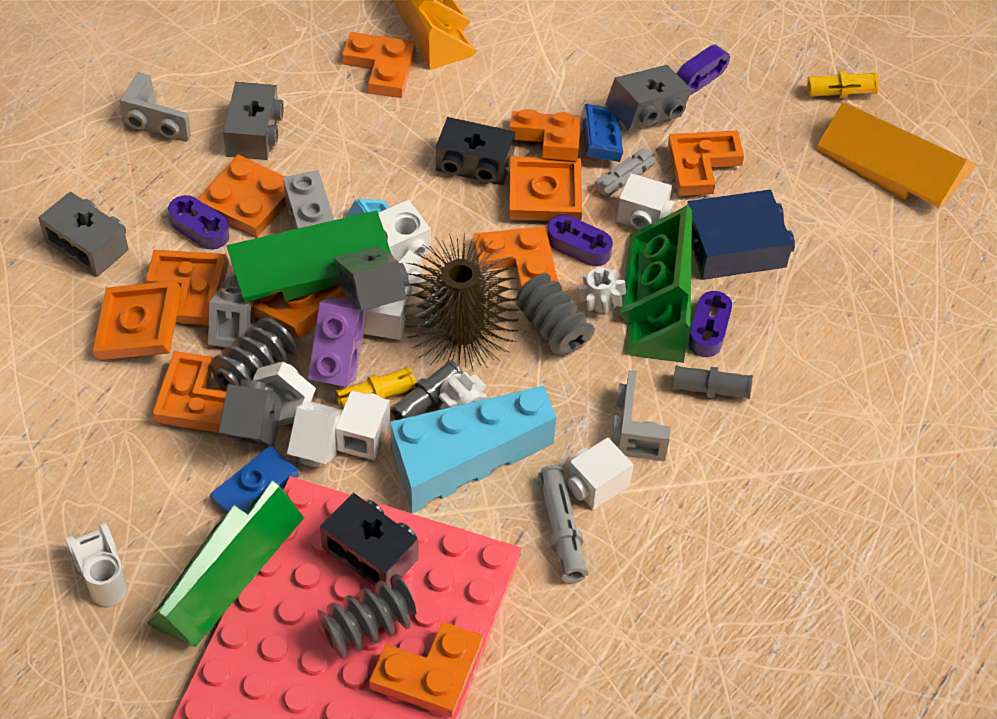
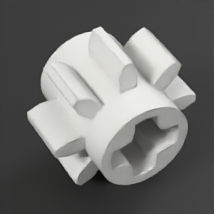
[578,267,626,314]
[439,372,488,410]

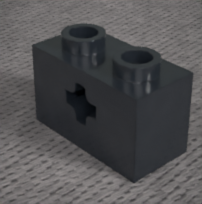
[435,117,516,186]
[320,492,419,587]

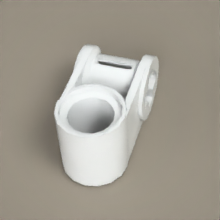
[65,522,128,607]

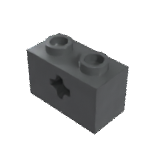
[605,65,692,130]
[223,81,284,160]
[38,191,129,277]
[334,245,409,312]
[219,379,283,447]

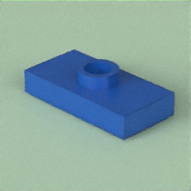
[581,104,623,162]
[210,445,299,514]

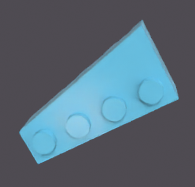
[390,386,556,514]

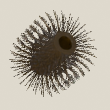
[404,233,519,372]

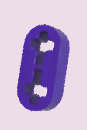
[677,44,730,95]
[168,195,230,250]
[547,215,613,266]
[689,291,732,357]

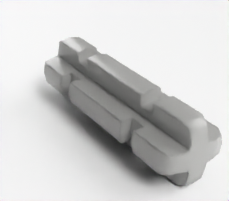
[595,149,655,196]

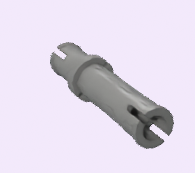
[538,465,588,583]

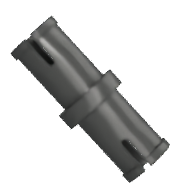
[391,360,463,420]
[672,365,753,399]

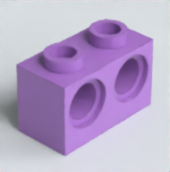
[308,297,367,387]

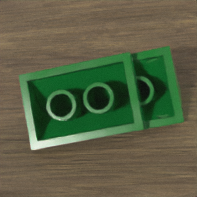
[620,205,692,363]
[226,210,392,303]
[147,481,305,647]

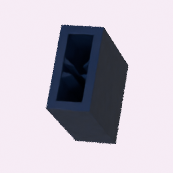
[687,189,795,280]

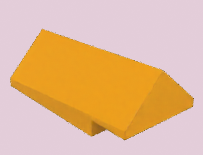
[393,0,477,70]
[816,102,976,209]

